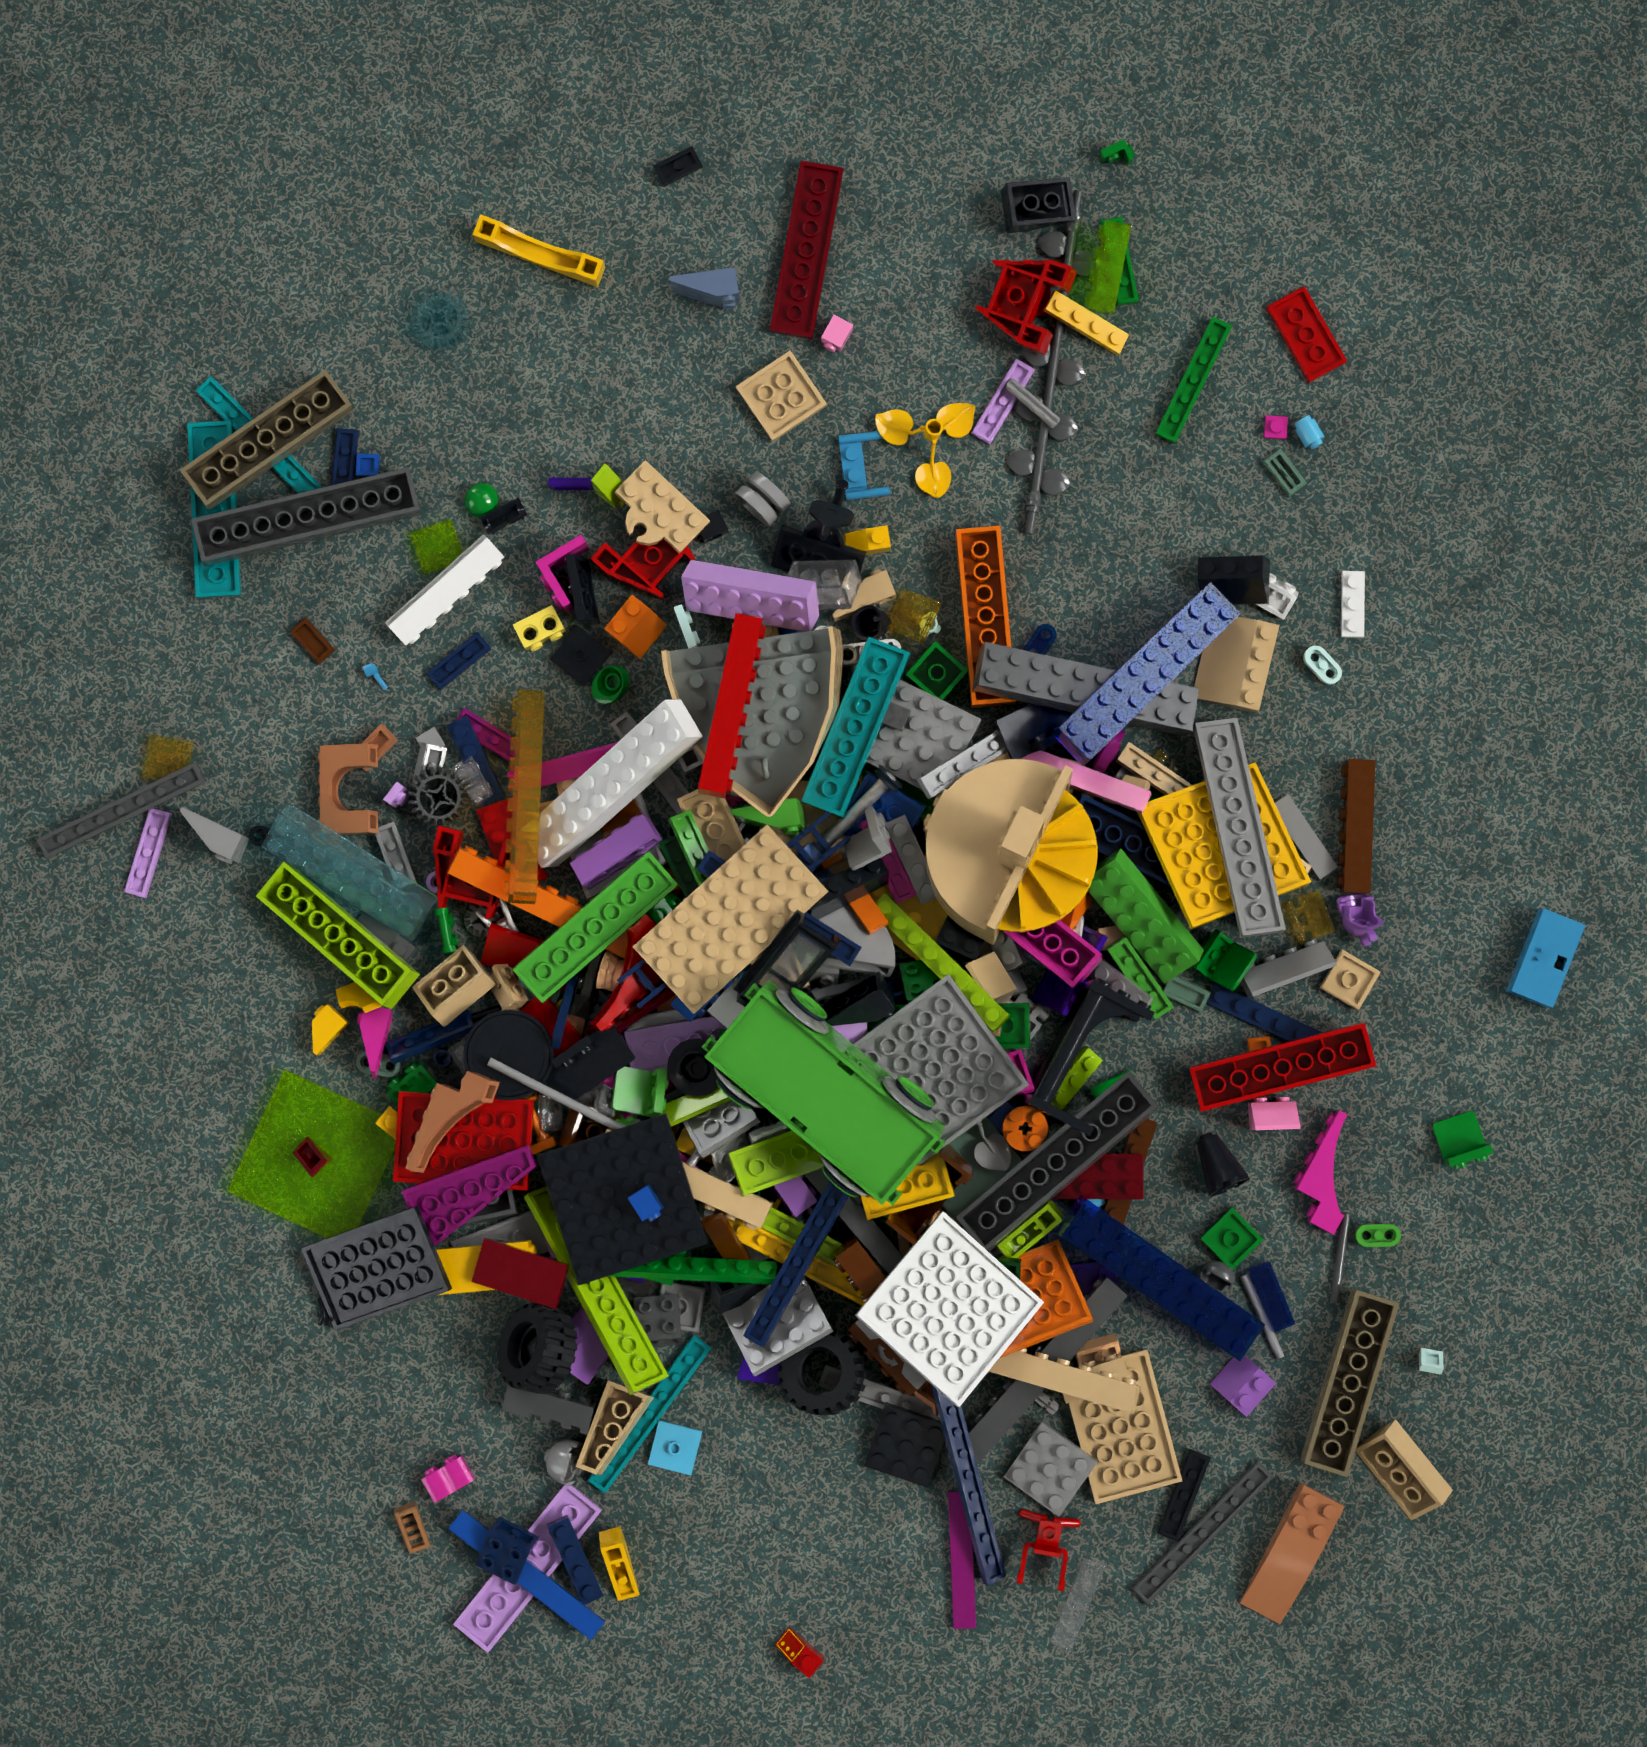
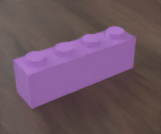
[570,814,663,889]

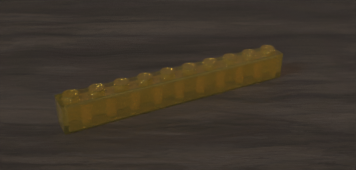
[504,689,545,904]

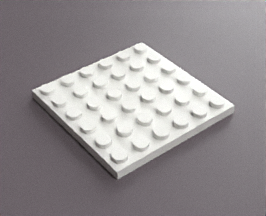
[855,1211,1044,1407]

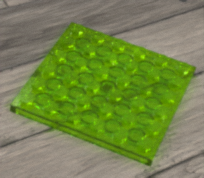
[227,1069,396,1238]

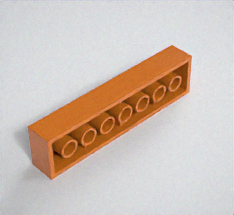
[955,526,1016,708]

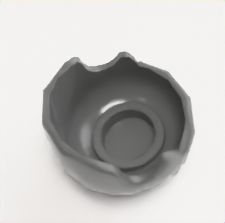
[1199,1261,1235,1291]

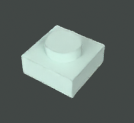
[1419,1348,1444,1374]

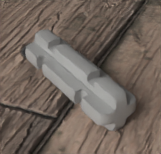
[1034,1392,1059,1415]

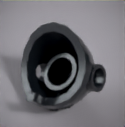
[851,604,891,641]

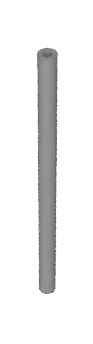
[487,1058,625,1130]

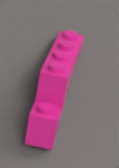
[1293,1110,1347,1235]

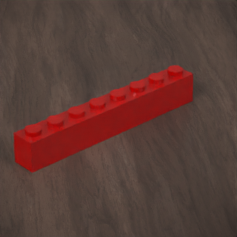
[698,613,766,798]

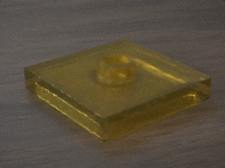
[888,588,942,643]
[142,734,194,780]

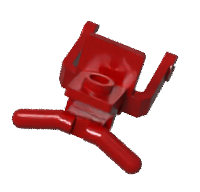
[1016,1509,1081,1592]

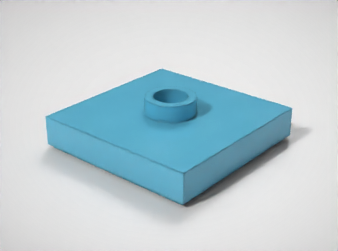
[648,1420,702,1475]

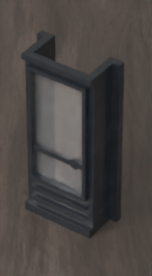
[734,909,842,1007]

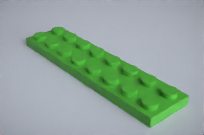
[512,850,678,1003]

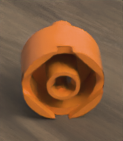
[1001,1106,1048,1151]

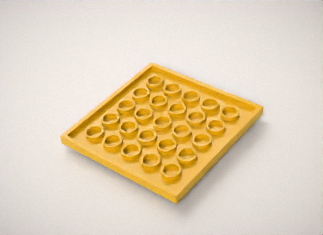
[1137,762,1311,929]

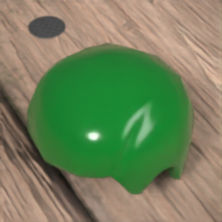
[464,482,499,517]

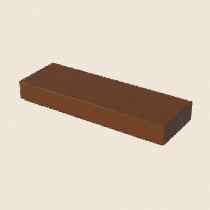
[701,1212,750,1260]

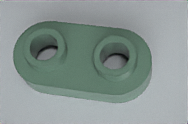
[356,1051,401,1077]

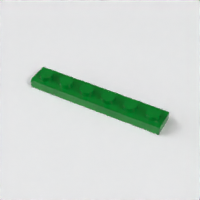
[1155,317,1232,444]

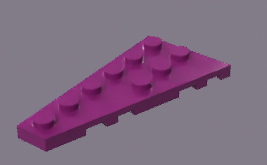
[401,1144,537,1246]

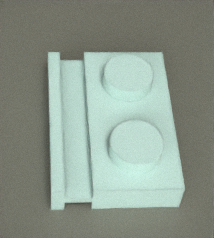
[674,604,700,648]

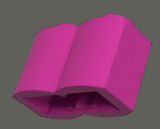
[421,1454,475,1503]

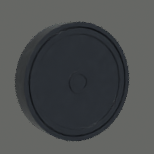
[463,1009,555,1100]

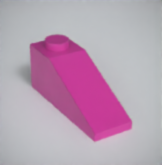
[357,1007,393,1079]

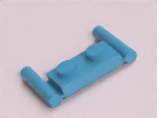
[838,431,890,500]

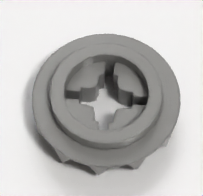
[464,903,500,937]

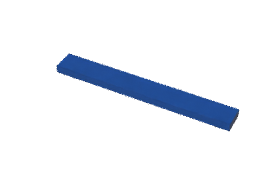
[448,1509,605,1640]

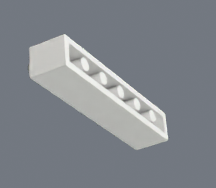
[385,534,504,645]

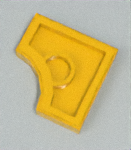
[336,982,382,1013]

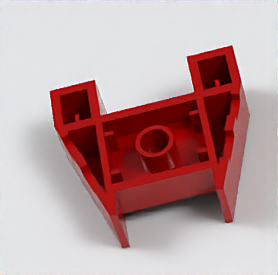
[975,260,1077,355]
[590,530,696,600]
[433,826,529,919]

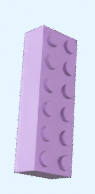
[681,560,819,632]

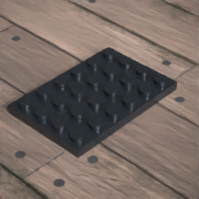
[301,1205,452,1331]

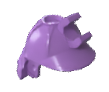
[1337,894,1384,947]

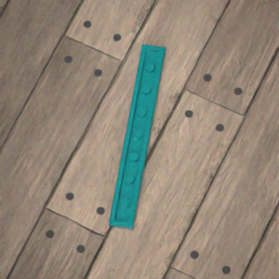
[195,376,323,493]
[587,1334,712,1494]

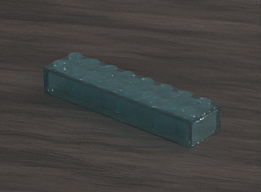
[261,803,438,942]

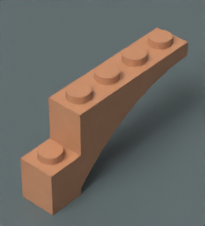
[405,1071,500,1173]

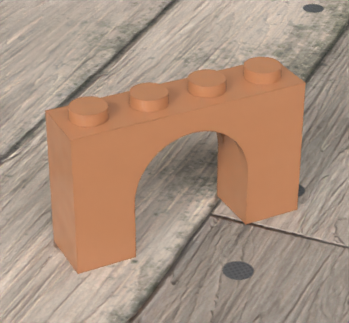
[318,743,378,836]

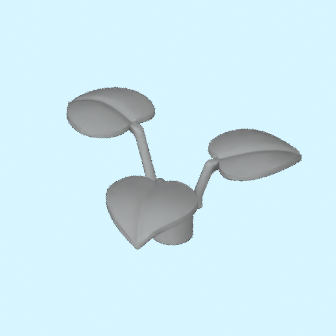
[974,1108,1011,1171]

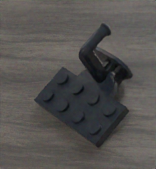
[771,479,866,592]

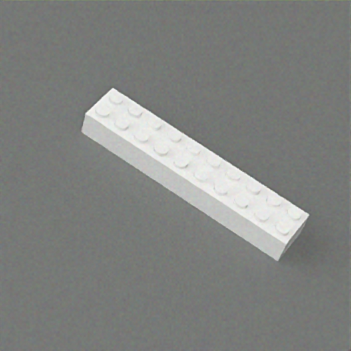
[521,699,703,868]

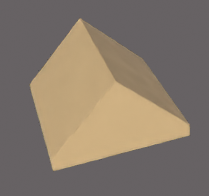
[965,952,1017,1003]

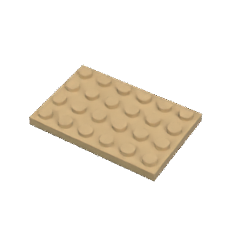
[1068,1349,1182,1504]

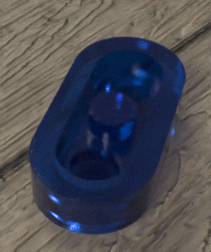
[1023,624,1057,655]

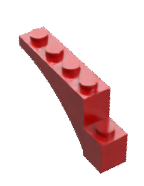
[589,914,661,1032]

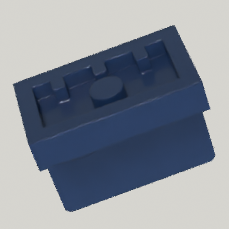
[476,1517,539,1585]

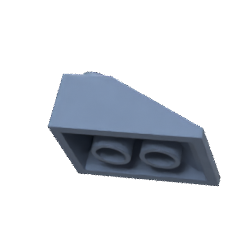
[669,267,740,309]

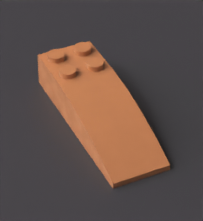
[1240,1482,1345,1624]

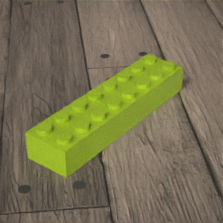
[256,862,420,1009]

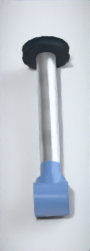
[797,765,903,873]

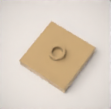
[1319,949,1381,1010]

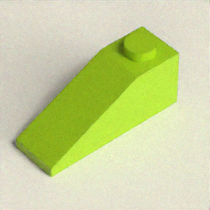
[591,464,626,509]
[997,1200,1064,1258]

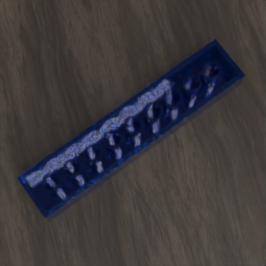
[1052,582,1241,766]
[1055,1195,1265,1361]

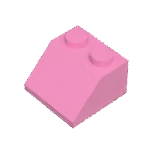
[1248,1097,1300,1130]

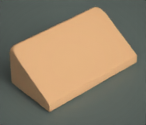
[1075,1333,1121,1366]

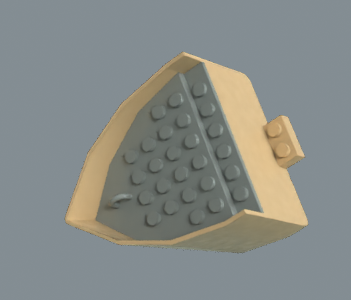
[661,623,843,817]

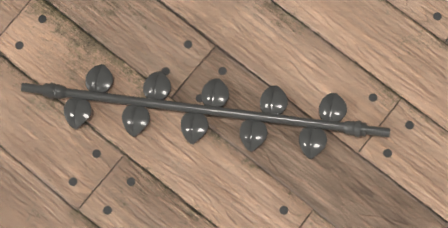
[1006,190,1101,535]

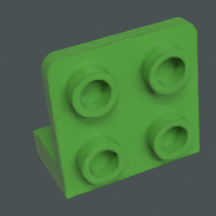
[611,1067,669,1117]

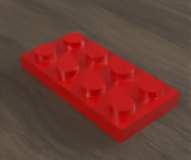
[477,795,548,882]

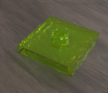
[409,519,463,575]

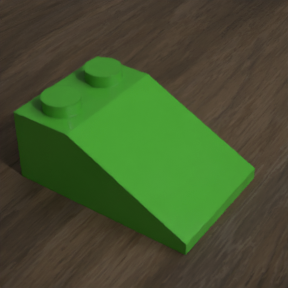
[731,798,807,838]

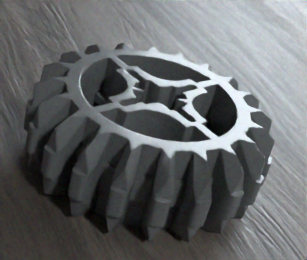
[407,766,467,826]

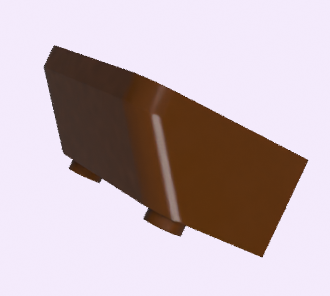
[885,1144,973,1245]

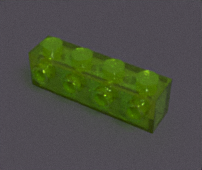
[1085,220,1131,315]

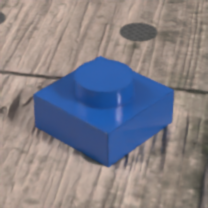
[356,453,380,477]

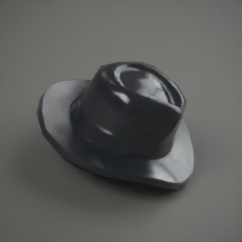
[667,1039,718,1096]

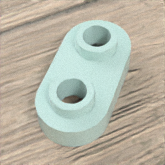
[1303,646,1342,685]

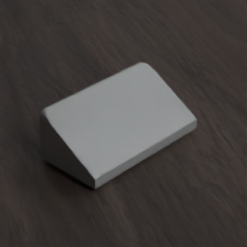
[412,742,447,788]

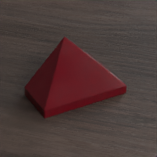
[292,1136,334,1177]

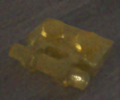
[1283,890,1335,944]

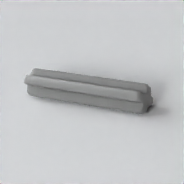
[1006,379,1060,428]

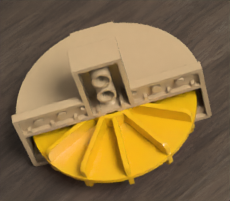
[923,759,1098,945]

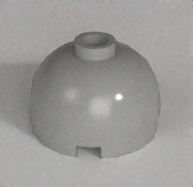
[544,1439,584,1486]

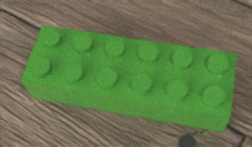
[1088,848,1204,983]

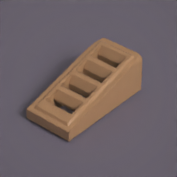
[394,1501,431,1554]

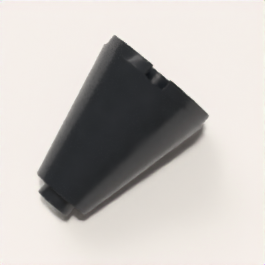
[1197,1132,1250,1197]

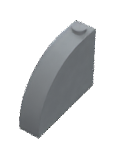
[802,905,895,977]

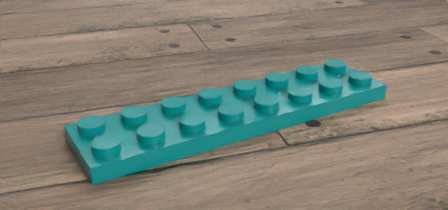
[187,420,241,599]
[801,637,910,818]

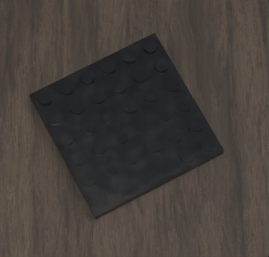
[537,1113,708,1286]

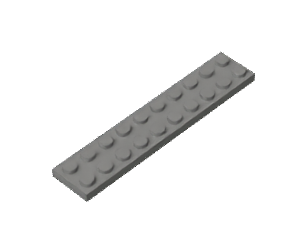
[1193,718,1286,938]

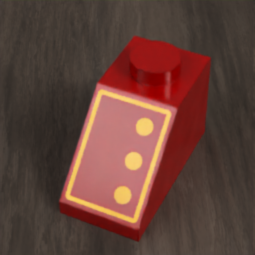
[775,1627,824,1678]

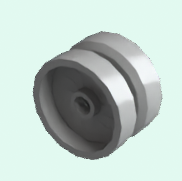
[734,471,791,527]

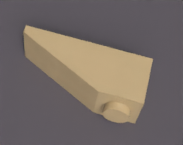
[833,569,896,622]

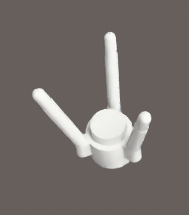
[476,899,519,932]

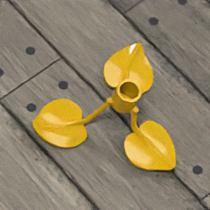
[875,403,975,498]

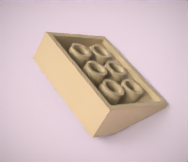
[1194,613,1280,714]

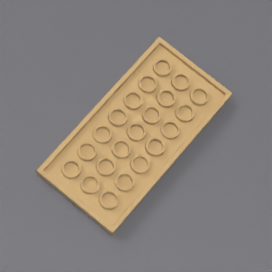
[633,825,829,1014]

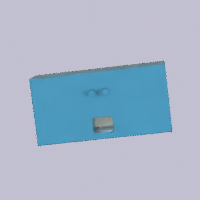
[1506,908,1586,1008]

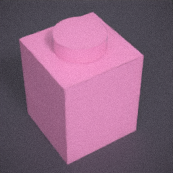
[821,315,853,352]

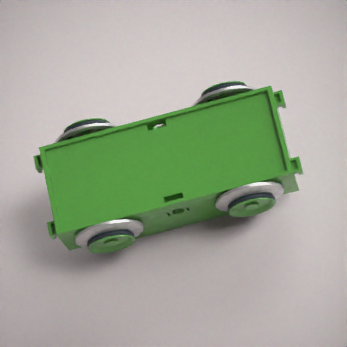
[702,980,946,1206]

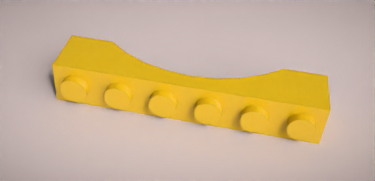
[472,214,606,288]

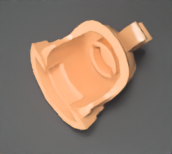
[596,950,624,993]

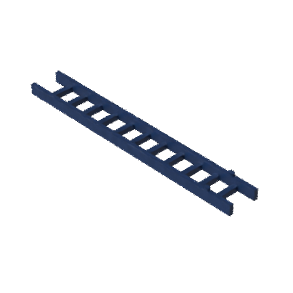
[617,811,850,1009]

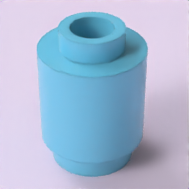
[1294,415,1325,450]

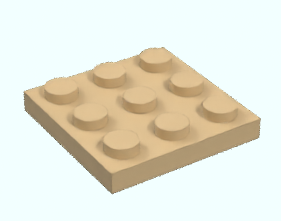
[736,350,827,442]

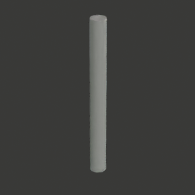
[1240,1273,1284,1359]

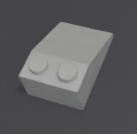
[180,807,250,864]

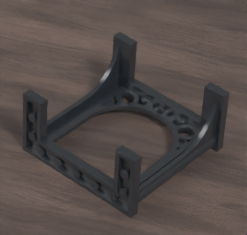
[1020,978,1155,1136]

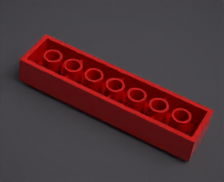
[1189,1022,1377,1112]

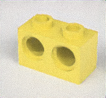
[513,605,566,652]

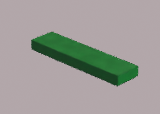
[1100,217,1139,306]

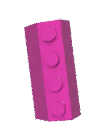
[1003,920,1102,988]

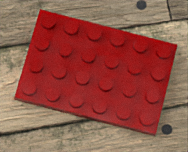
[393,1091,534,1190]

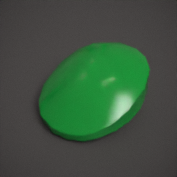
[591,665,629,705]

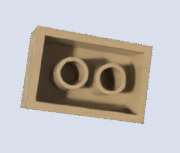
[412,945,496,1027]

